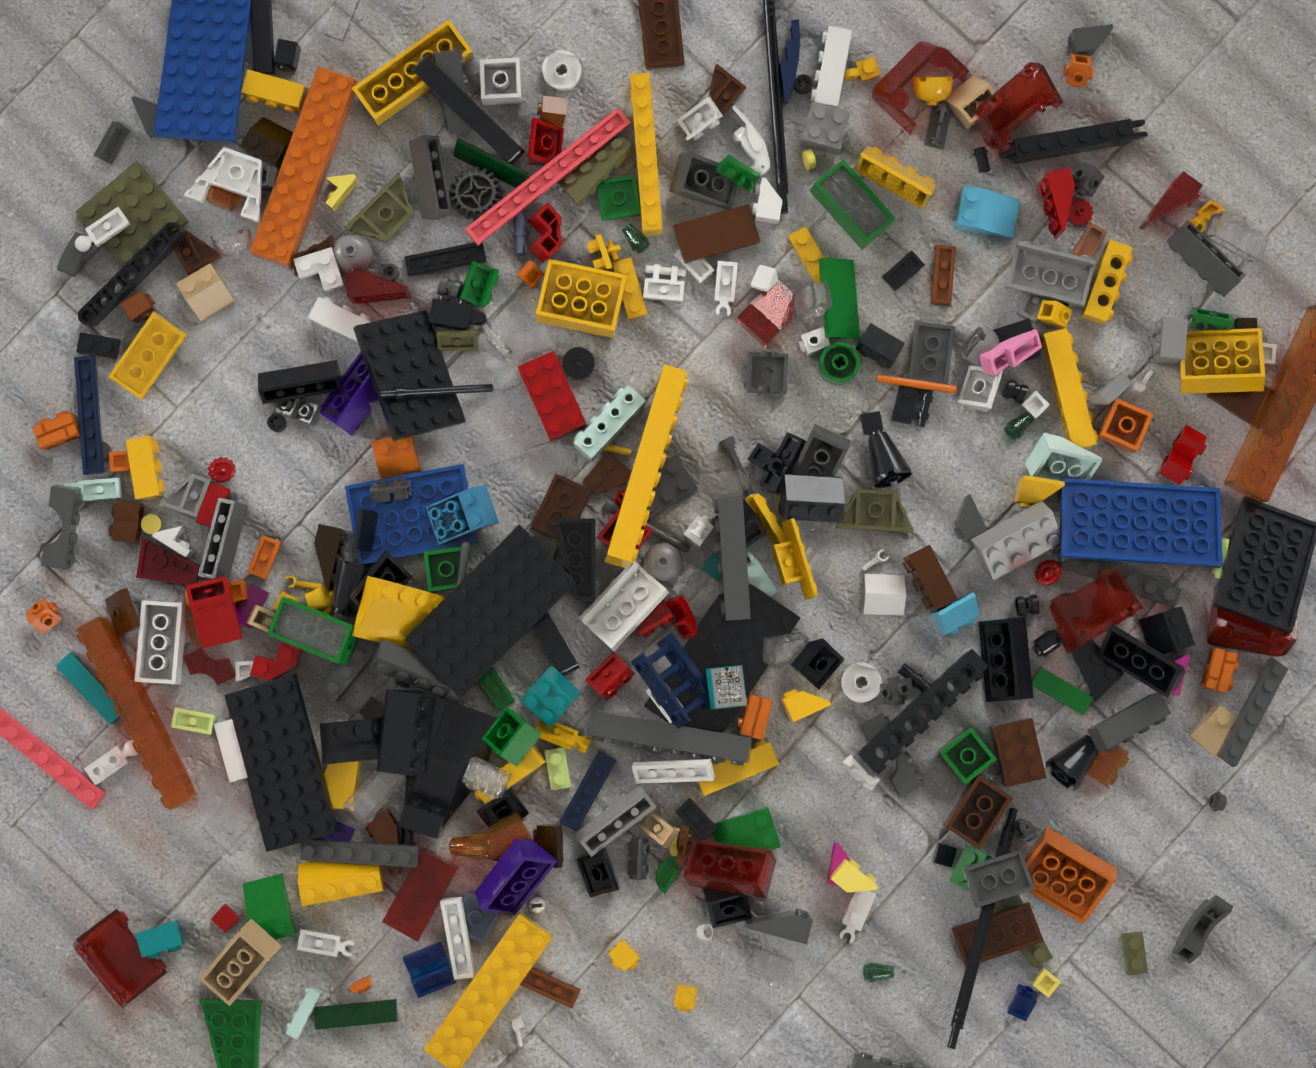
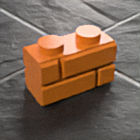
[32,411,80,451]
[1200,647,1240,693]
[736,694,773,740]

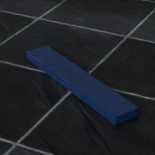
[74,355,105,475]

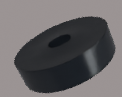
[562,347,595,380]

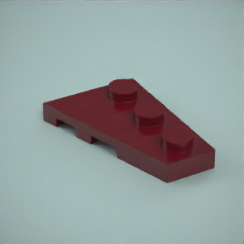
[136,538,200,585]

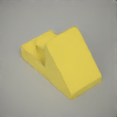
[326,174,359,212]

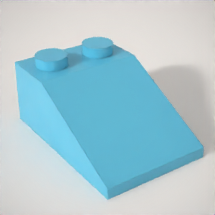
[954,185,1019,239]
[930,592,980,637]

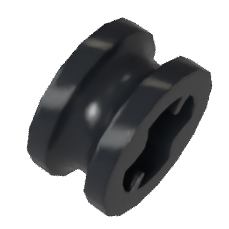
[794,74,812,95]
[267,413,287,432]

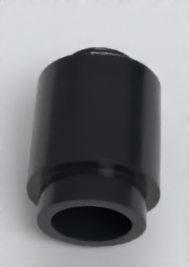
[1032,629,1064,657]

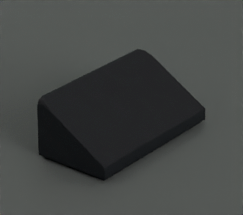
[354,509,378,552]

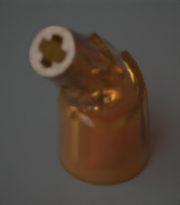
[449,812,532,861]

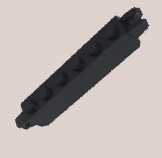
[997,119,1148,164]

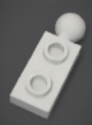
[75,207,131,252]
[84,740,140,785]

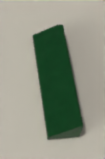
[453,138,529,188]
[315,999,398,1030]

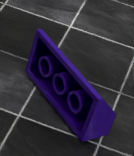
[320,351,378,436]
[475,838,557,915]

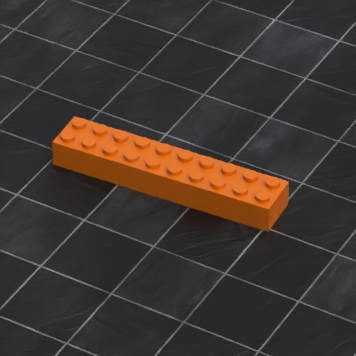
[250,66,358,269]

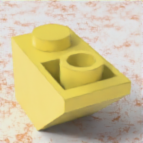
[829,859,878,893]

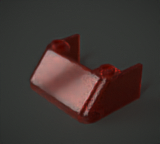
[872,41,969,135]

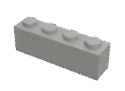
[575,785,656,857]

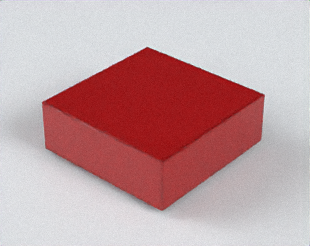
[211,904,240,933]

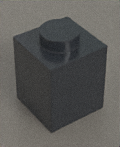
[274,39,301,72]

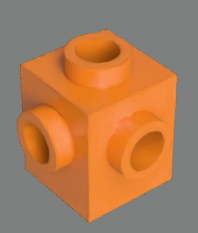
[1063,53,1093,87]
[25,598,61,635]

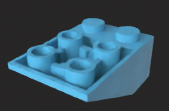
[425,485,499,545]

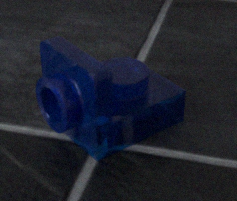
[1007,984,1037,1021]

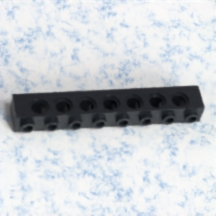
[853,649,988,775]

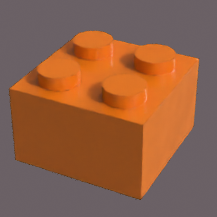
[1097,398,1154,454]

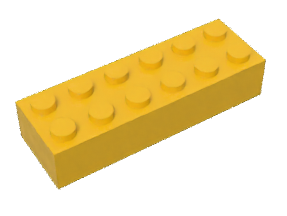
[352,19,474,126]

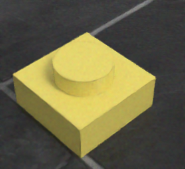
[1031,968,1061,998]

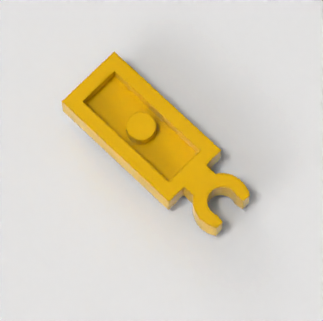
[536,719,591,753]

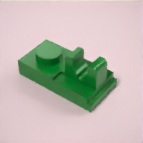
[716,154,760,192]
[1191,307,1234,330]

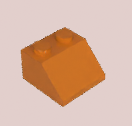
[371,437,422,479]

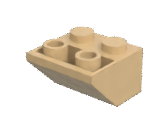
[943,75,1002,130]

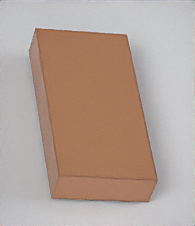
[1073,222,1107,258]

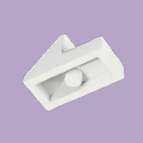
[152,526,194,558]

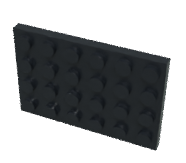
[353,310,466,442]
[1212,496,1316,634]

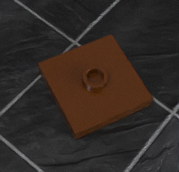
[105,588,140,637]

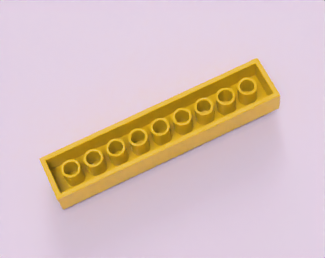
[605,364,689,569]

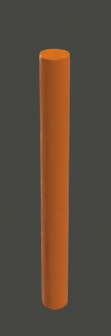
[876,374,957,394]

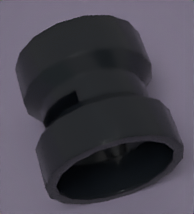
[1002,379,1029,405]
[1015,595,1040,616]

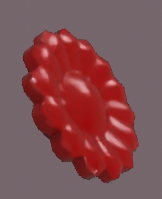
[1068,199,1093,226]
[208,457,236,483]
[1035,559,1062,586]

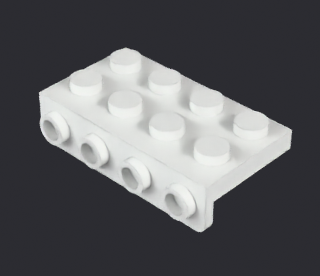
[580,561,669,651]

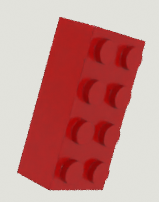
[517,351,587,442]

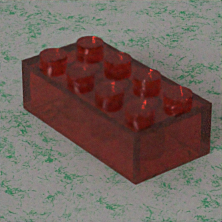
[683,838,776,899]
[382,847,460,942]

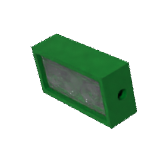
[810,160,896,250]
[267,597,358,666]

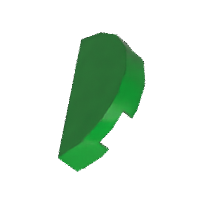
[656,857,680,894]

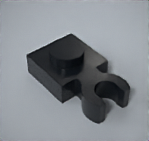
[748,443,785,475]

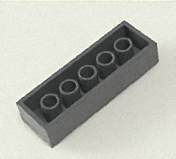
[713,492,751,621]

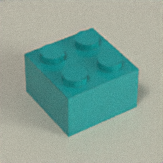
[520,666,582,728]

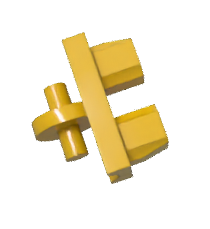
[586,234,622,272]

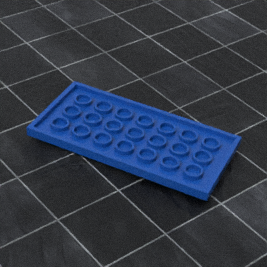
[154,0,251,143]
[1060,478,1223,568]

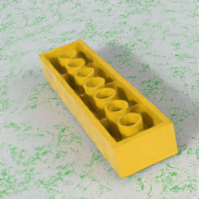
[424,911,553,1068]

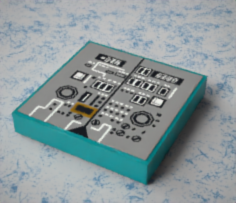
[706,665,747,710]

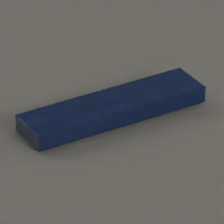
[559,751,617,832]

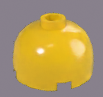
[913,76,953,105]

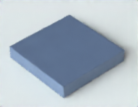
[462,890,501,946]

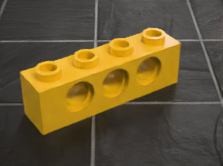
[1081,239,1134,325]

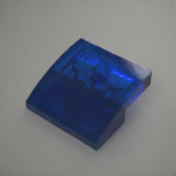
[403,941,456,998]

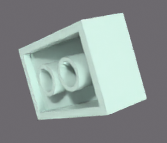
[1025,433,1102,481]

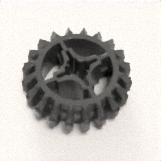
[449,167,503,221]

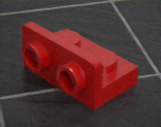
[635,599,674,638]
[585,652,635,701]

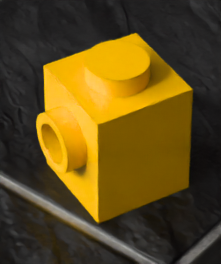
[1037,300,1072,329]
[608,938,640,972]
[674,982,697,1012]

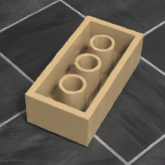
[199,919,282,1006]

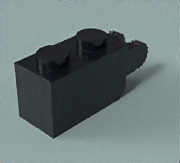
[428,297,488,330]

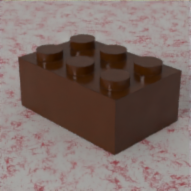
[903,545,958,612]
[989,718,1047,787]
[942,775,1013,849]

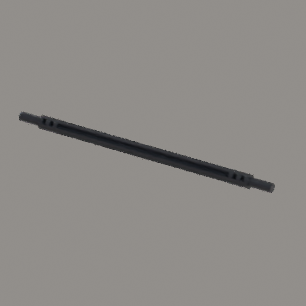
[763,0,789,214]
[947,808,1018,1050]

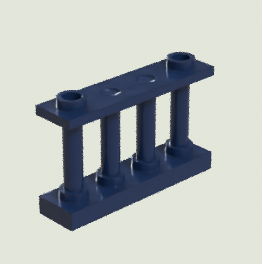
[631,633,710,729]

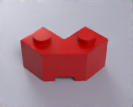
[527,202,562,263]
[1159,425,1207,485]
[250,641,304,681]

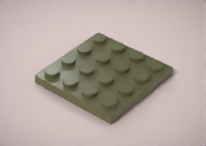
[76,161,189,266]

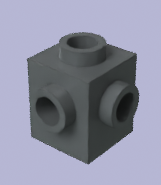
[1072,162,1104,197]
[880,676,915,706]

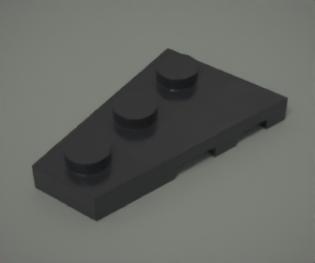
[1066,630,1125,702]

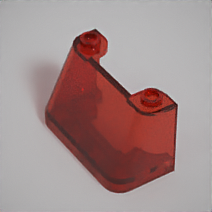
[976,62,1063,153]
[1049,567,1143,654]
[1207,583,1298,657]
[73,909,168,1009]

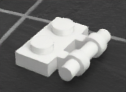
[643,264,686,302]

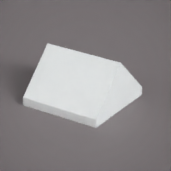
[957,365,1003,413]
[863,574,906,616]

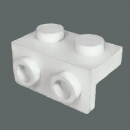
[677,96,723,141]

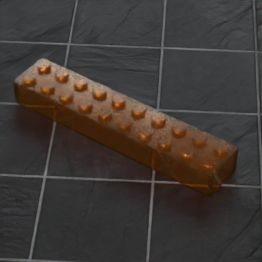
[1224,305,1316,502]
[76,617,200,810]

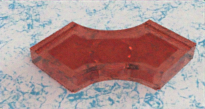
[183,648,236,685]

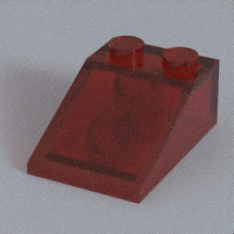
[1139,171,1203,230]
[345,269,412,304]
[736,279,806,348]

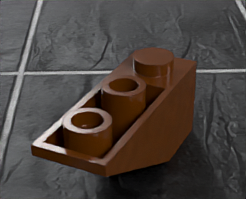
[365,809,402,875]

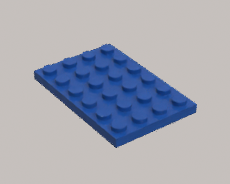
[345,464,478,565]

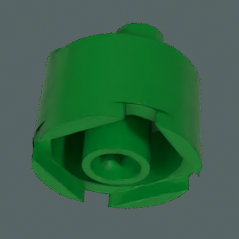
[818,342,860,385]

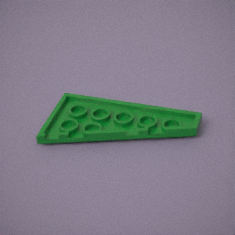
[199,998,262,1068]

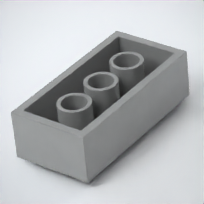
[971,500,1061,581]

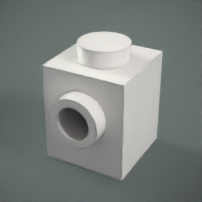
[798,327,830,357]

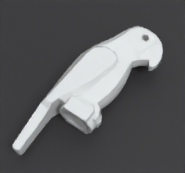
[732,106,770,175]

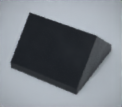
[476,787,529,836]
[577,848,620,897]

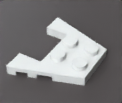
[184,147,263,223]

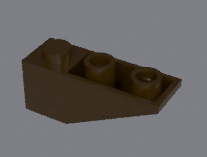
[314,524,347,589]

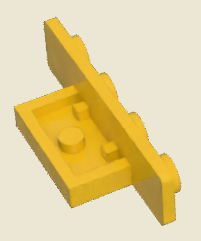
[770,518,818,600]

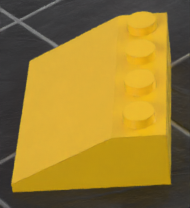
[855,146,937,210]
[536,259,627,339]
[1179,328,1265,394]
[352,576,446,651]

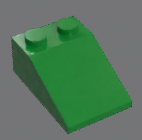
[712,806,781,864]
[243,873,297,940]

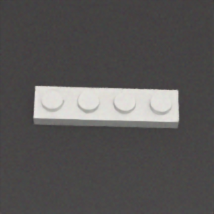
[632,759,715,784]
[440,897,476,980]

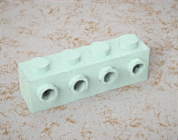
[574,385,646,463]

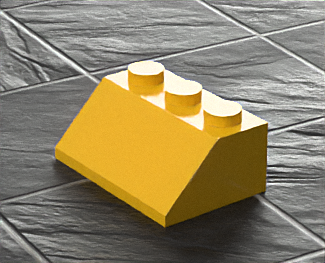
[780,689,831,722]

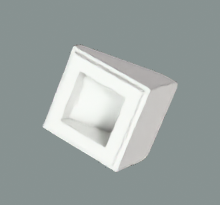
[750,265,778,292]

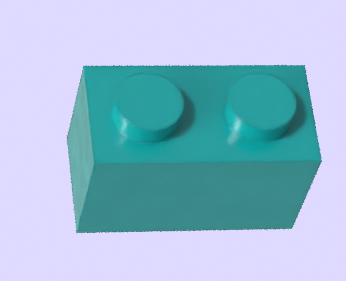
[135,919,185,959]

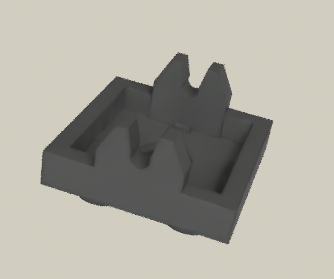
[747,351,788,394]

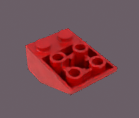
[1038,167,1075,239]
[185,576,243,648]

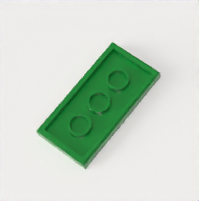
[819,258,860,340]

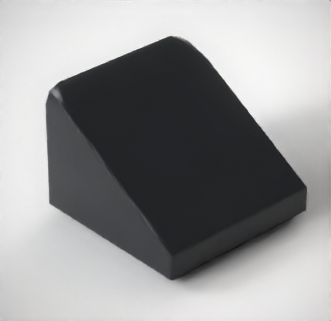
[932,842,957,868]

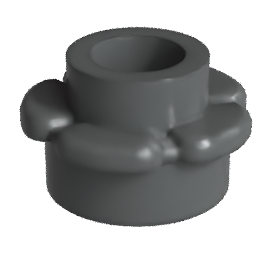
[380,264,400,283]
[1209,792,1227,812]

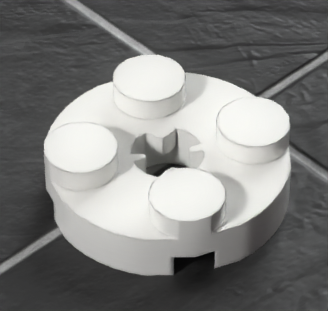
[542,50,582,91]
[841,662,882,703]
[842,755,880,791]

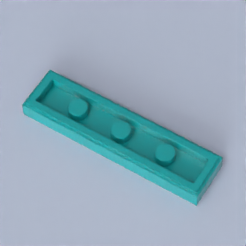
[56,652,127,724]

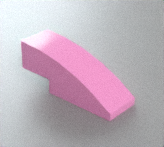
[979,330,1042,376]

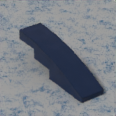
[779,19,800,105]

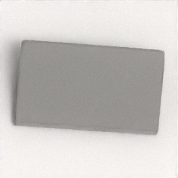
[1089,372,1132,405]

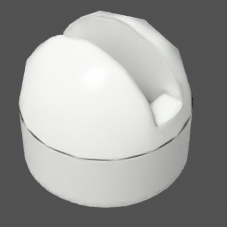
[529,896,545,913]
[696,924,713,941]

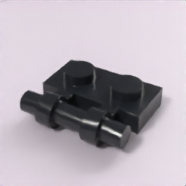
[891,385,934,428]

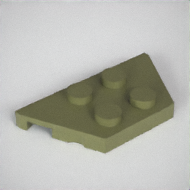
[345,173,415,243]
[835,489,914,533]

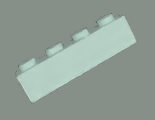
[286,986,323,1039]

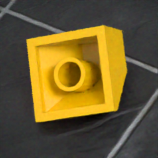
[1014,475,1065,508]

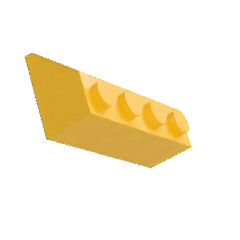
[298,861,386,906]

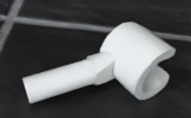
[1131,370,1154,394]
[862,549,889,571]
[512,1016,525,1047]

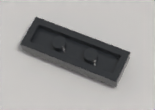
[759,432,806,494]

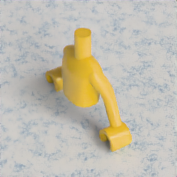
[285,576,333,624]

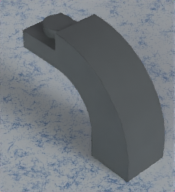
[1172,895,1233,964]

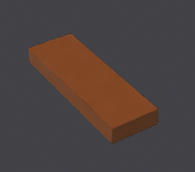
[930,245,956,306]
[520,967,581,1008]

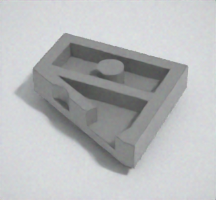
[160,473,212,518]

